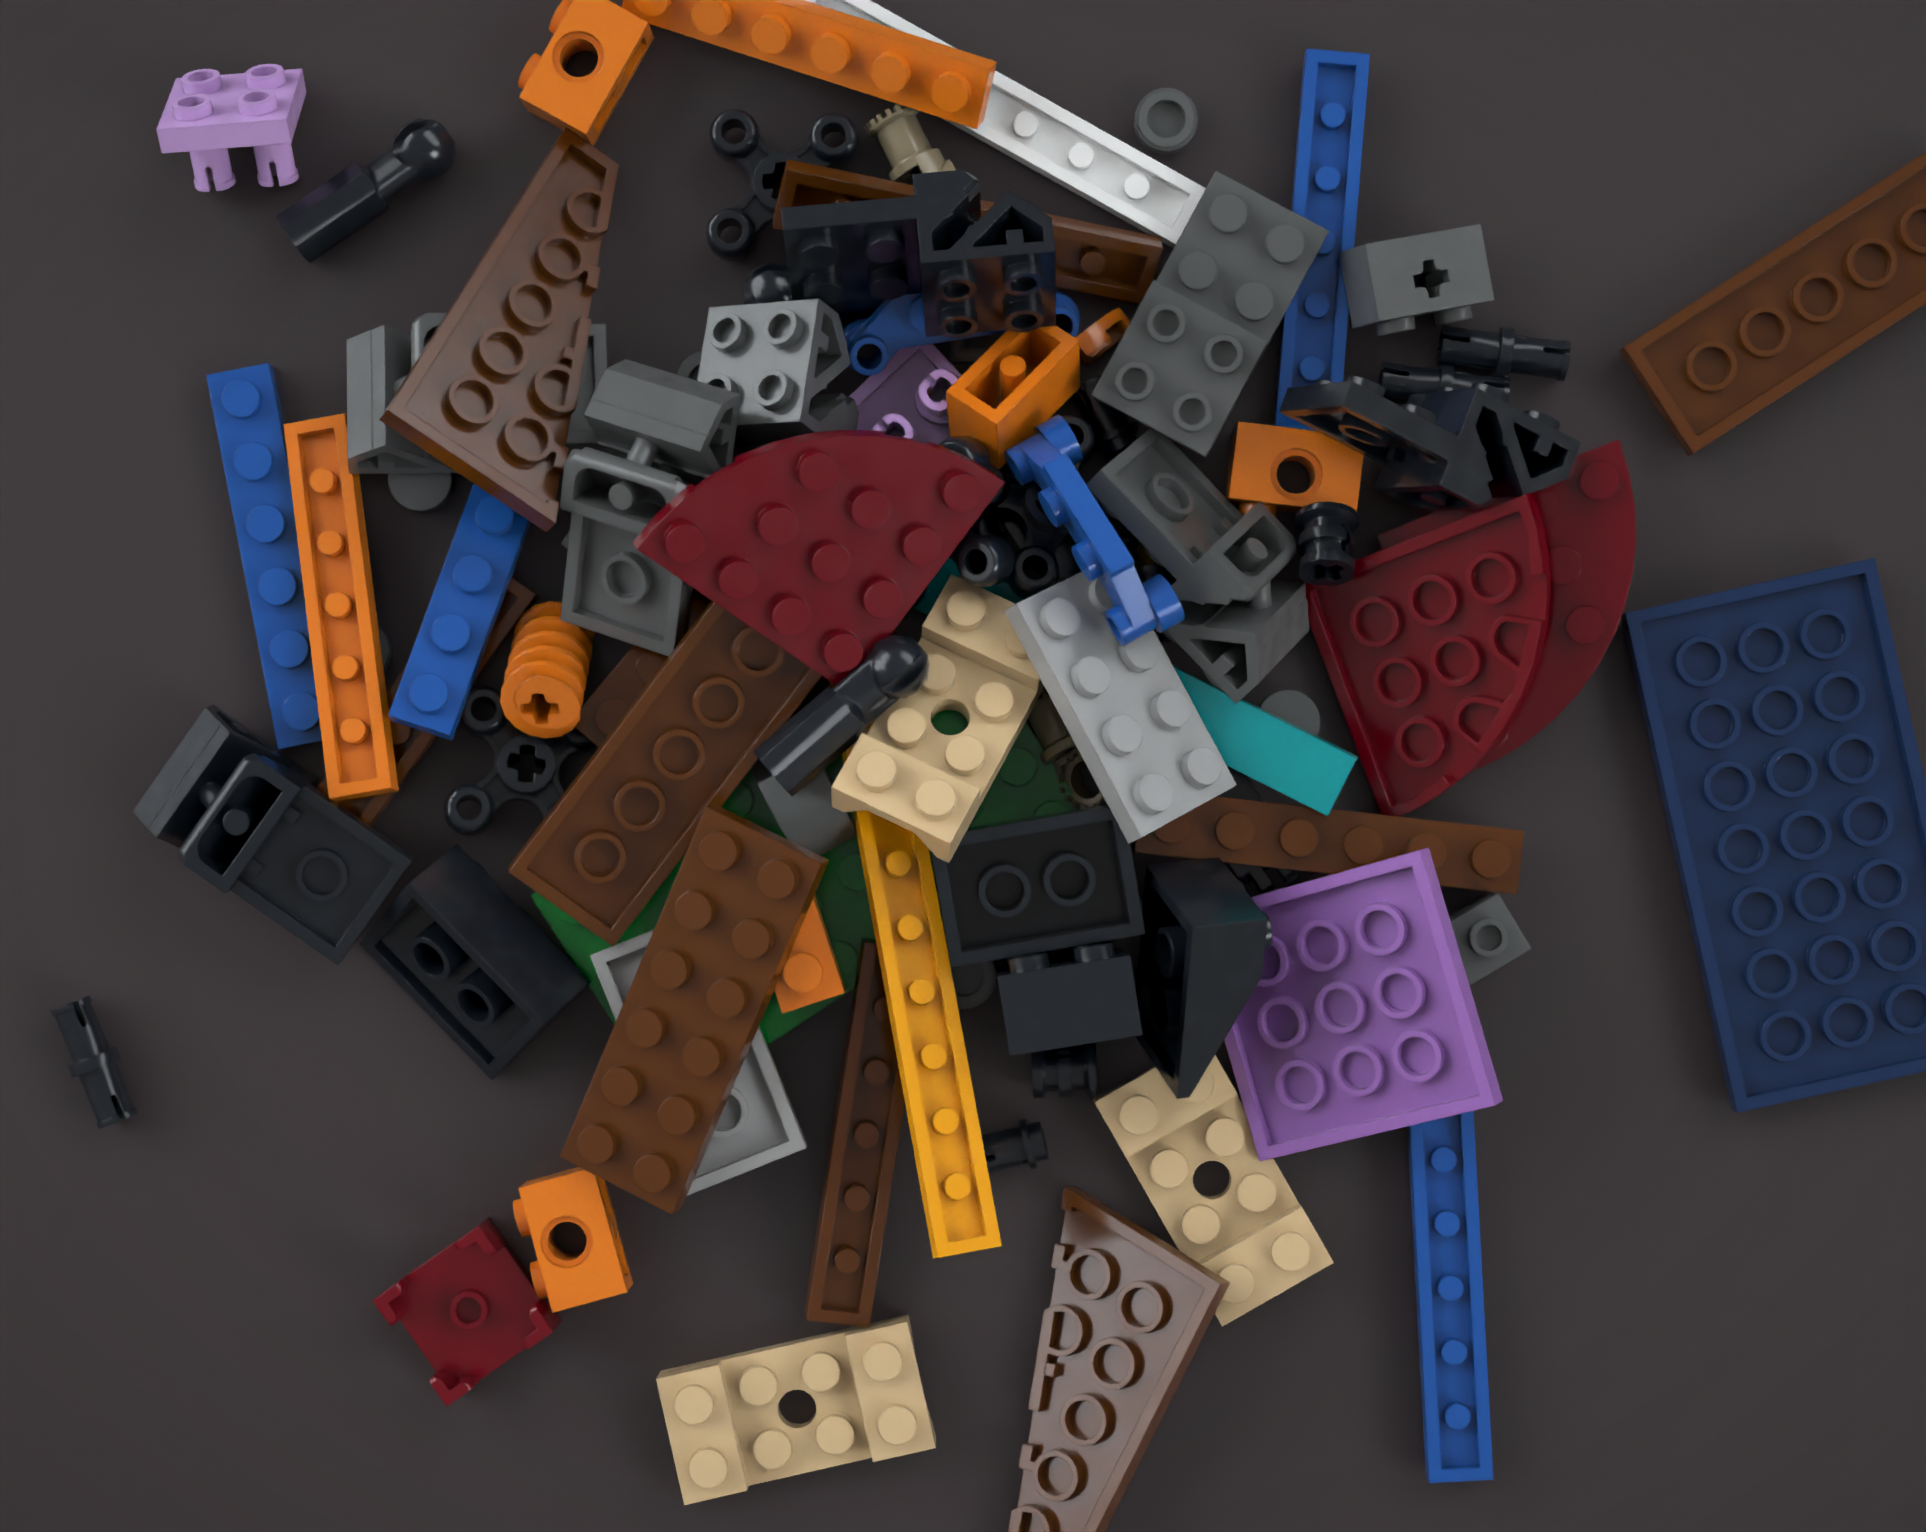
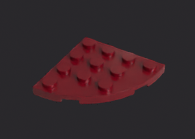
[633,430,1005,685]
[1377,439,1636,772]
[1301,492,1551,817]

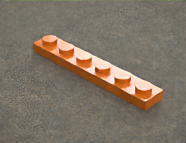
[622,0,997,129]
[283,413,399,802]

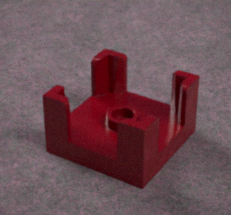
[372,1217,562,1407]

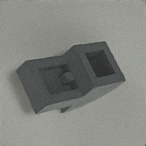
[751,713,857,856]

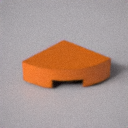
[1075,307,1131,365]

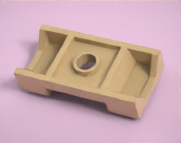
[831,574,1044,863]
[1093,1055,1334,1327]
[656,1315,936,1505]

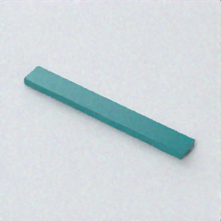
[914,558,1358,816]

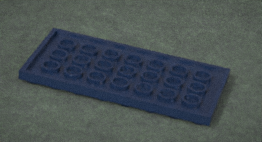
[1621,558,1926,1113]

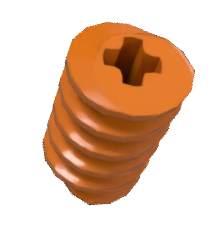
[500,601,595,739]

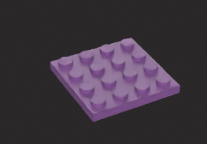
[1224,847,1503,1161]

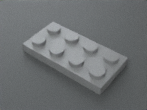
[1004,572,1237,844]
[590,930,807,1196]

